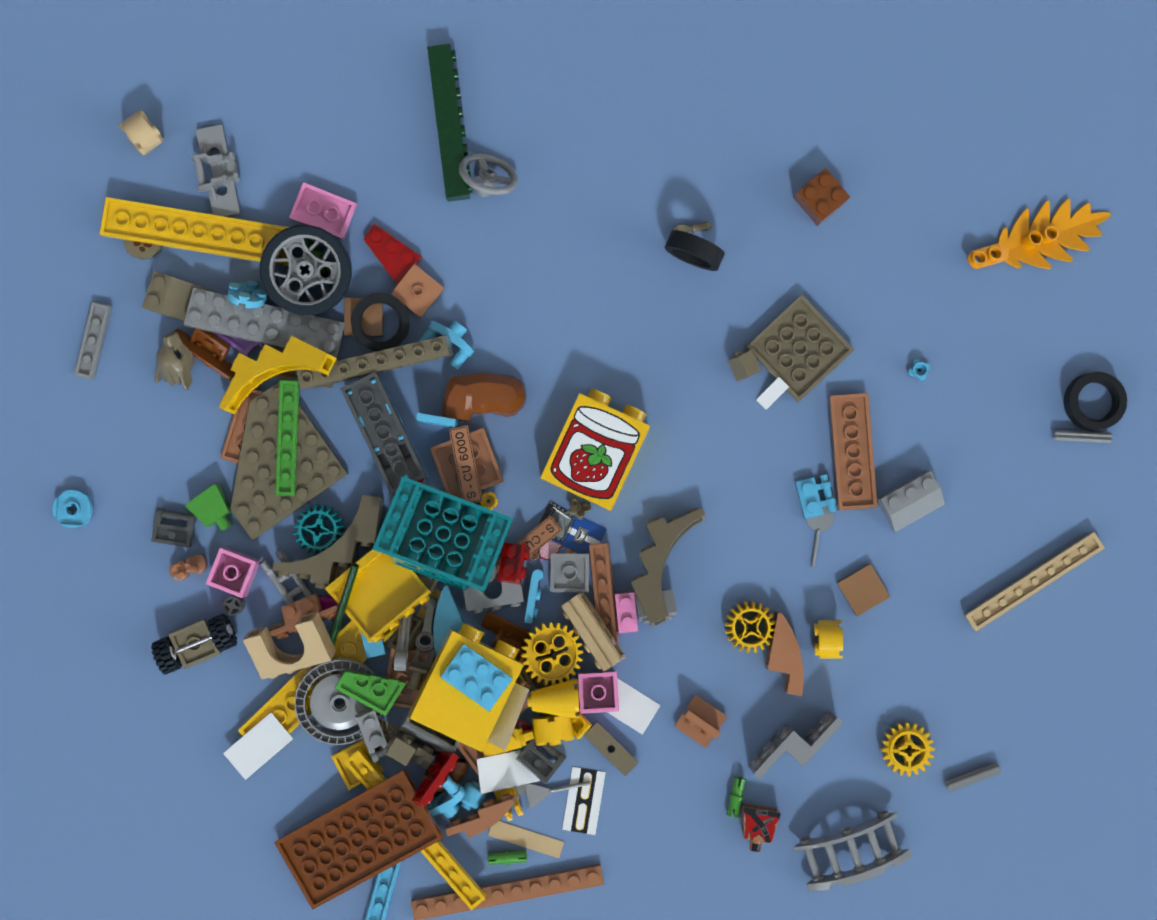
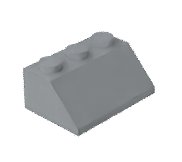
[877,471,945,532]
[399,700,460,753]

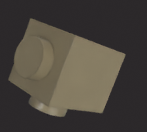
[727,349,761,381]

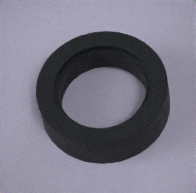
[664,230,725,271]
[351,293,410,351]
[1063,372,1127,430]

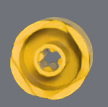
[814,620,843,659]
[532,714,574,746]

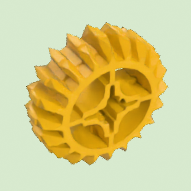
[724,601,776,653]

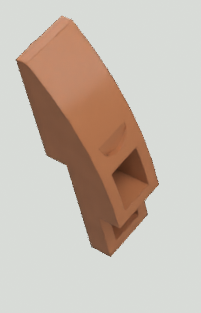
[445,793,519,838]

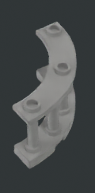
[793,811,912,892]

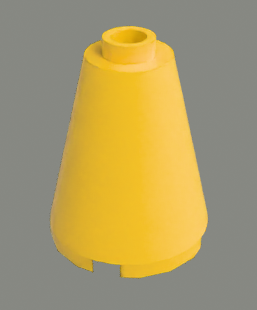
[527,679,580,719]

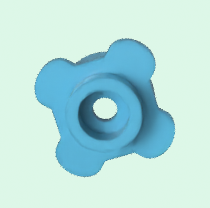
[908,359,930,381]

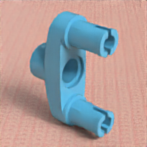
[418,320,474,370]
[426,774,465,818]

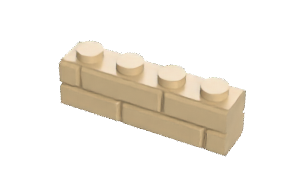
[561,592,626,672]

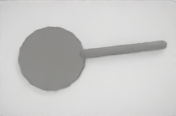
[806,506,834,567]

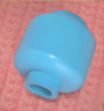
[461,780,487,811]

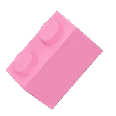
[614,591,638,633]

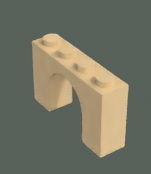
[243,611,336,679]

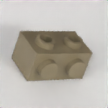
[386,731,421,766]

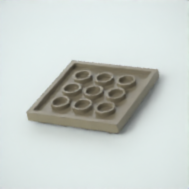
[746,294,854,403]

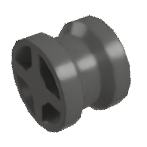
[222,595,245,616]

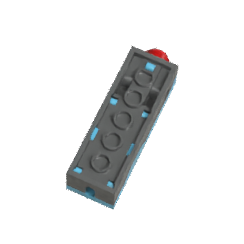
[340,372,429,494]

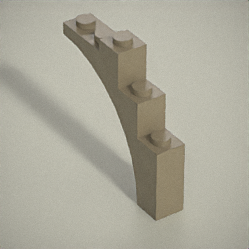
[273,495,384,589]
[631,508,705,628]

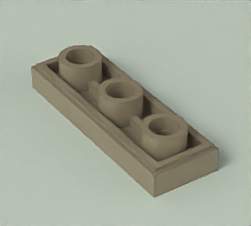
[584,721,639,776]

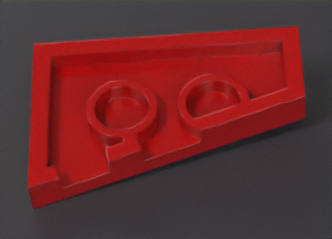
[364,224,422,285]
[412,752,459,807]

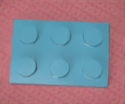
[440,644,513,712]

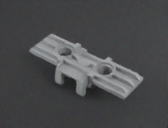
[191,125,241,217]

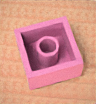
[206,547,261,598]
[577,671,619,714]

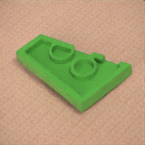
[335,670,406,716]

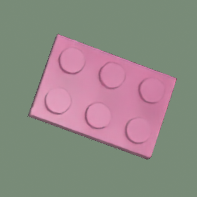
[289,182,357,240]

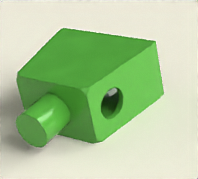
[185,484,232,532]

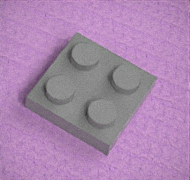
[550,553,589,593]

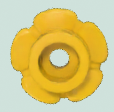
[479,492,498,510]

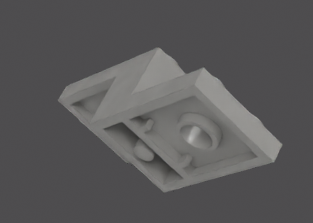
[749,712,843,779]

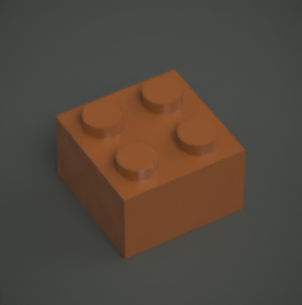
[793,168,850,226]

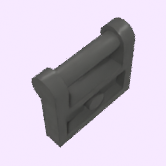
[151,507,197,547]
[516,739,566,784]

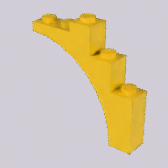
[219,335,337,414]

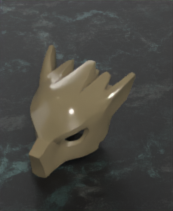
[155,331,195,390]

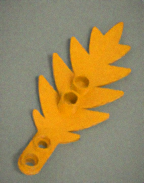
[967,199,1111,269]

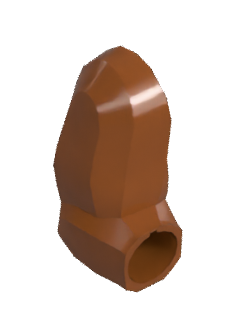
[442,373,526,421]

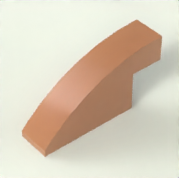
[765,611,804,696]

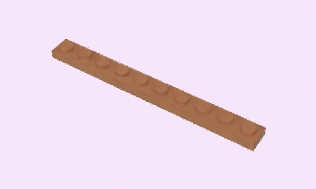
[411,864,604,920]

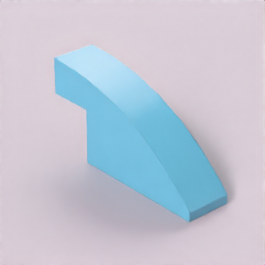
[433,585,465,656]

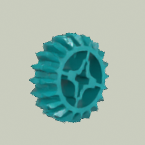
[293,504,346,556]

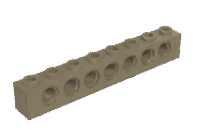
[296,335,454,390]

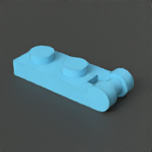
[524,569,544,624]

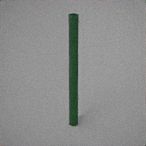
[329,563,359,646]

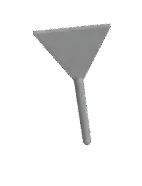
[525,781,591,809]

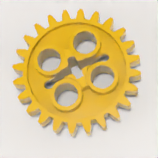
[520,622,583,685]

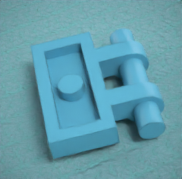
[795,474,837,519]

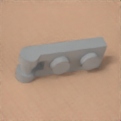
[355,708,389,764]

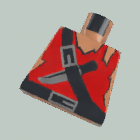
[742,803,781,852]

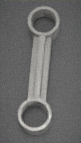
[394,615,412,671]

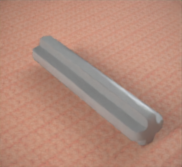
[1053,430,1112,443]
[945,763,1001,792]

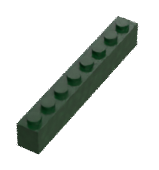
[427,44,473,202]

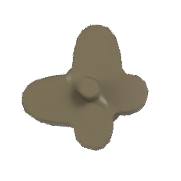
[568,497,591,520]

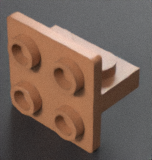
[675,695,727,748]

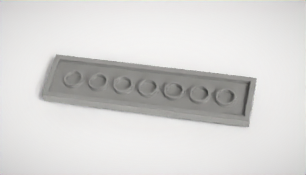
[184,288,345,361]

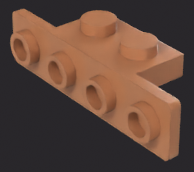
[269,594,338,639]

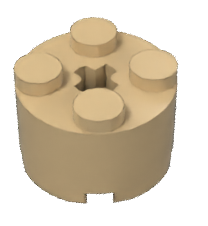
[118,110,164,157]

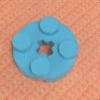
[227,280,267,308]
[52,490,93,528]

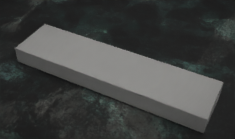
[74,301,112,380]

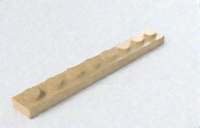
[964,532,1105,631]

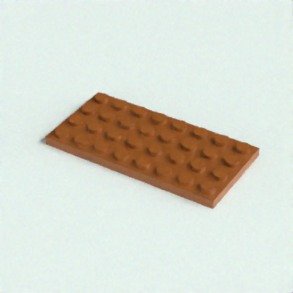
[274,769,444,910]

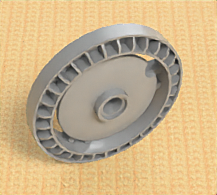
[294,657,382,745]

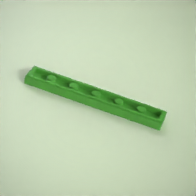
[275,380,300,496]

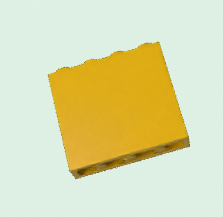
[325,549,431,644]

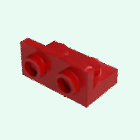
[497,542,530,585]

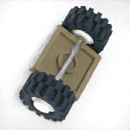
[151,614,237,675]

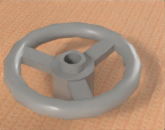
[459,153,518,197]

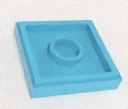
[416,413,459,428]

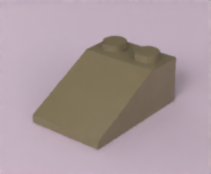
[142,271,215,321]

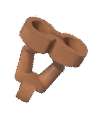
[169,554,208,581]

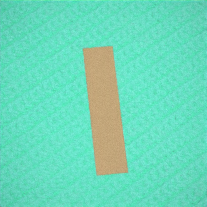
[488,821,564,858]

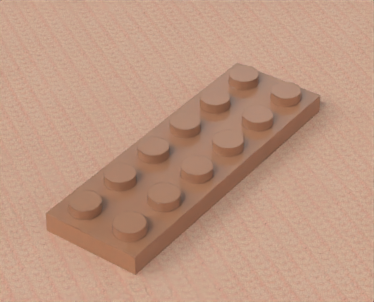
[829,393,878,510]

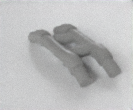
[259,549,313,605]

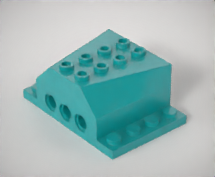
[373,476,513,593]

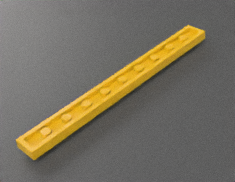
[344,749,487,911]

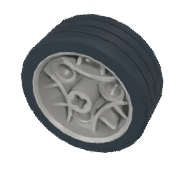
[260,225,352,315]

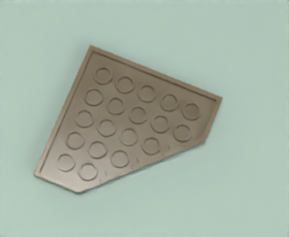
[230,381,348,540]

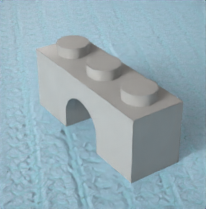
[463,581,525,614]

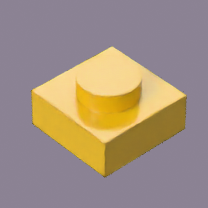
[571,712,592,739]

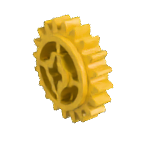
[880,722,935,777]

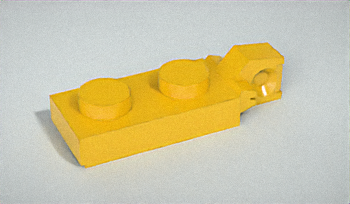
[483,727,535,757]

